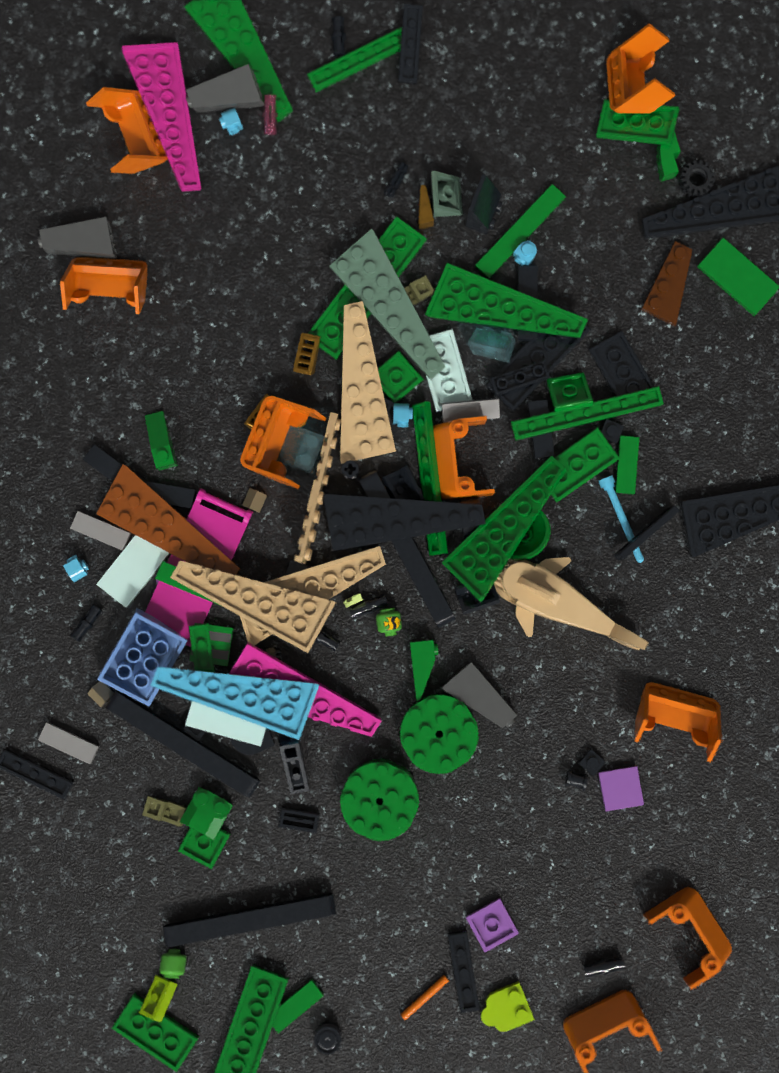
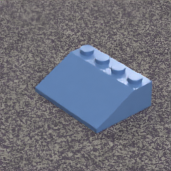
[97,608,188,706]

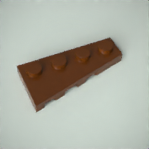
[641,241,692,326]

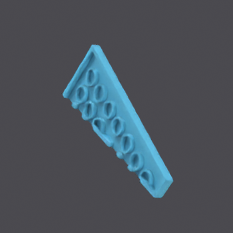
[151,667,319,740]

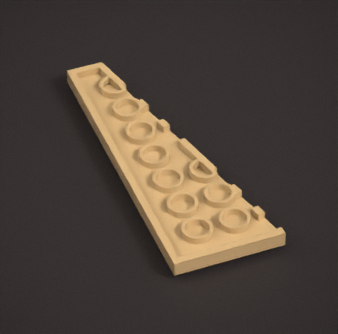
[340,301,396,464]
[295,412,341,564]
[240,546,386,645]
[170,561,336,653]

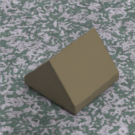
[242,488,267,513]
[88,681,114,707]

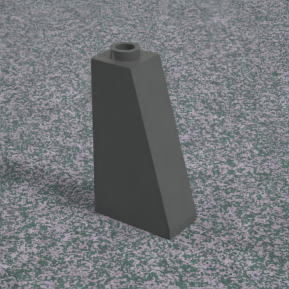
[186,64,265,112]
[38,217,117,259]
[442,662,517,728]

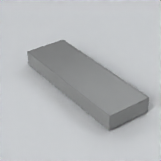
[441,398,500,423]
[70,511,131,551]
[38,722,100,764]

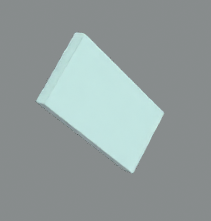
[426,329,473,412]
[96,535,170,608]
[185,701,266,746]

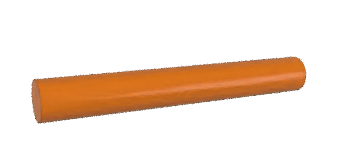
[400,975,449,1020]

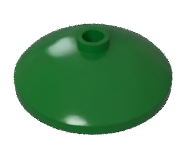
[510,511,551,560]

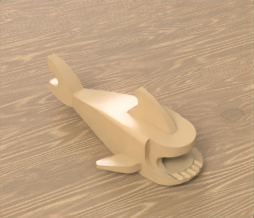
[494,557,648,650]

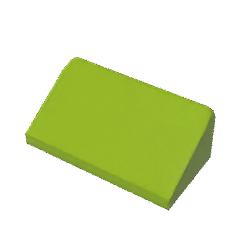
[139,975,177,1022]

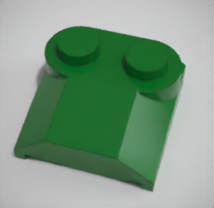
[180,787,233,841]

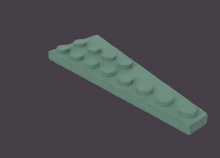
[329,229,445,380]

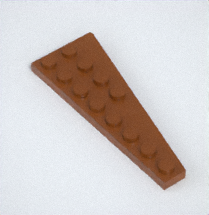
[96,464,241,575]

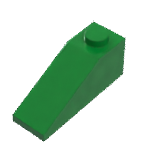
[145,411,178,471]
[410,640,439,701]

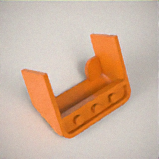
[606,23,675,114]
[86,87,168,174]
[60,257,147,314]
[240,396,326,489]
[433,416,495,501]
[635,682,722,762]
[643,887,732,990]
[563,990,661,1073]

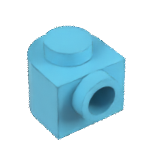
[219,107,243,135]
[513,241,537,266]
[393,403,413,427]
[63,555,89,582]

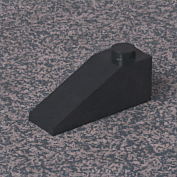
[279,733,310,794]

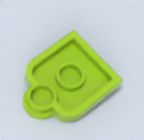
[481,981,534,1032]

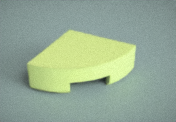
[343,593,363,608]

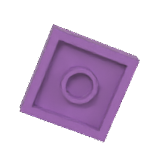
[598,766,644,811]
[466,898,519,952]

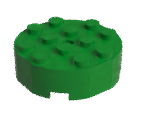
[400,694,478,774]
[340,759,419,841]

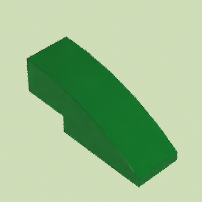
[657,132,681,182]

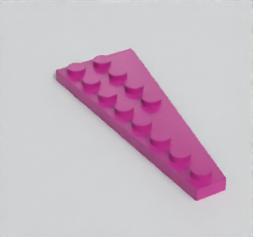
[122,43,201,192]
[229,642,382,737]

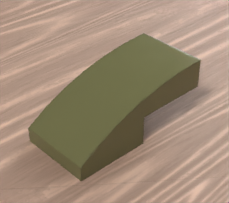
[404,276,435,306]
[142,796,187,827]

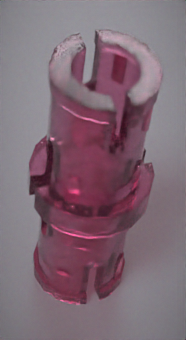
[263,94,278,135]

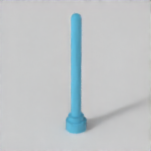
[598,475,644,563]

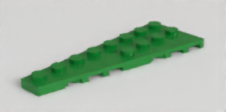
[184,0,293,122]
[425,263,588,338]
[442,456,566,602]

